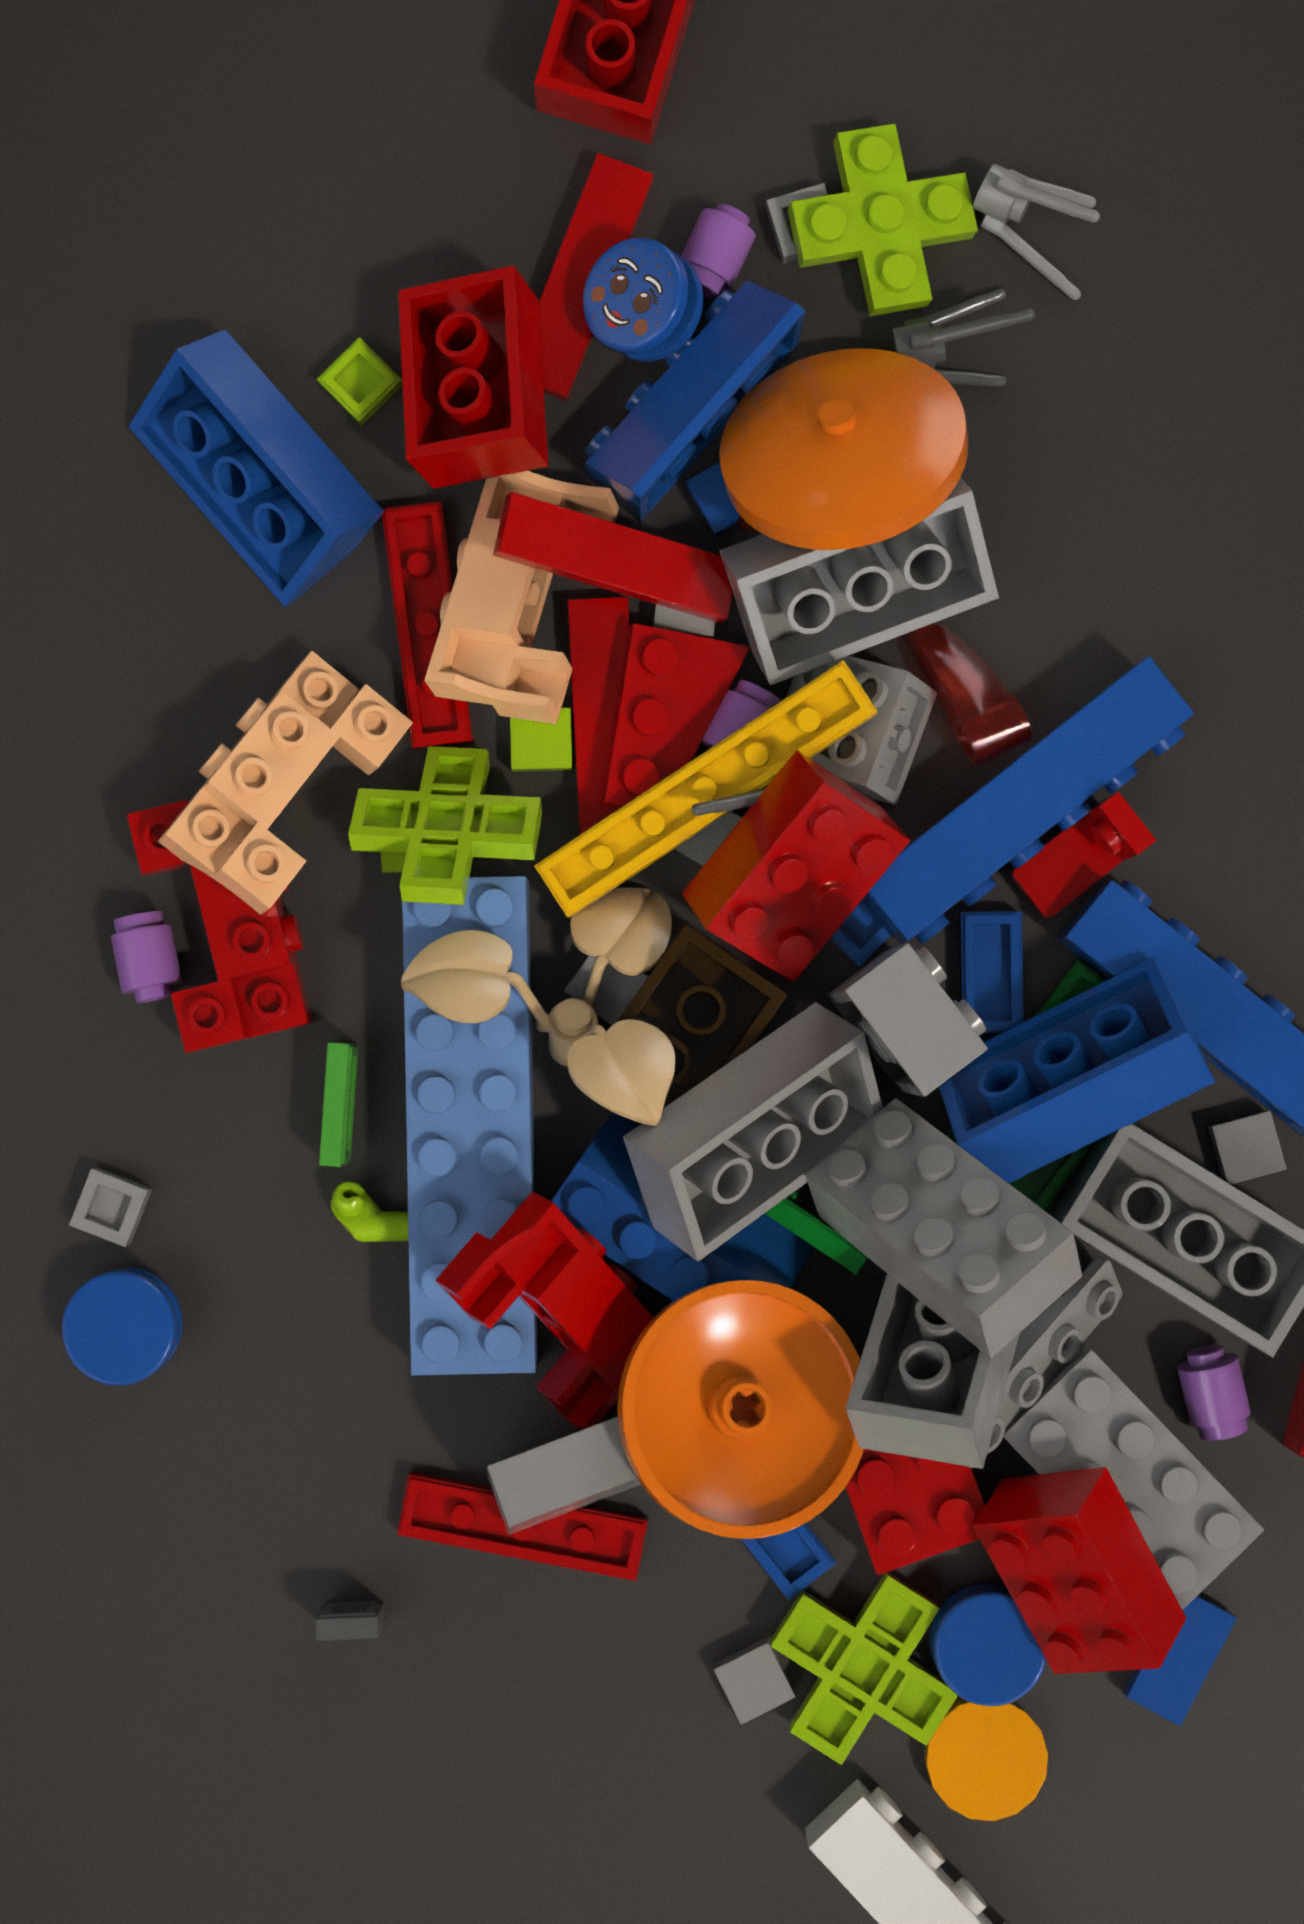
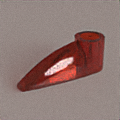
[907,622,1032,766]

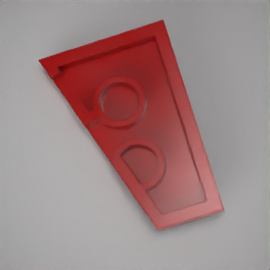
[600,623,751,809]

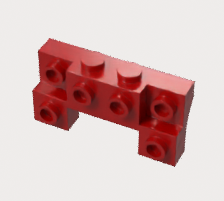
[127,800,313,1053]
[435,1192,653,1430]

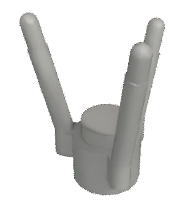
[973,163,1100,300]

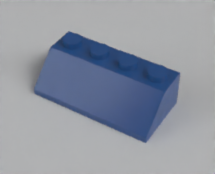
[585,280,805,523]
[128,329,384,607]
[939,958,1216,1183]
[551,1112,813,1301]

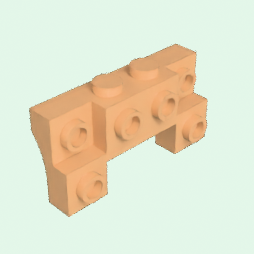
[424,470,619,724]
[158,651,413,915]

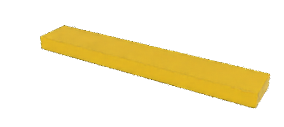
[534,660,878,918]

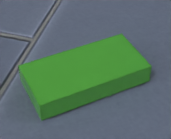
[319,1042,359,1167]

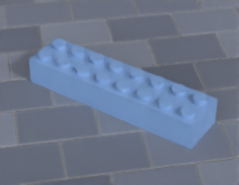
[402,876,539,1376]

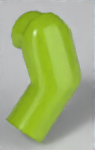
[331,1181,409,1242]

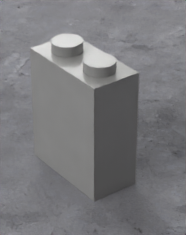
[487,1417,641,1535]

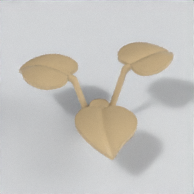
[401,888,675,1126]

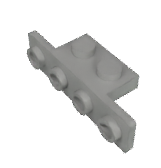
[968,1256,1123,1469]

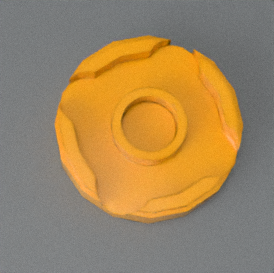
[924,1698,1048,1821]

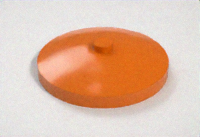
[719,348,969,550]
[617,1280,864,1539]

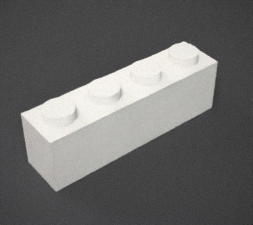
[805,1778,1007,1924]

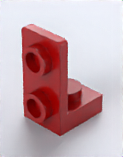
[1011,791,1157,919]

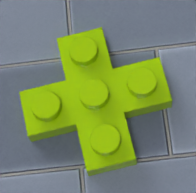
[787,123,978,316]
[348,746,542,905]
[769,1572,958,1765]

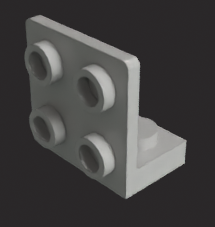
[786,656,937,805]

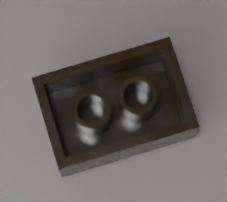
[617,924,787,1108]

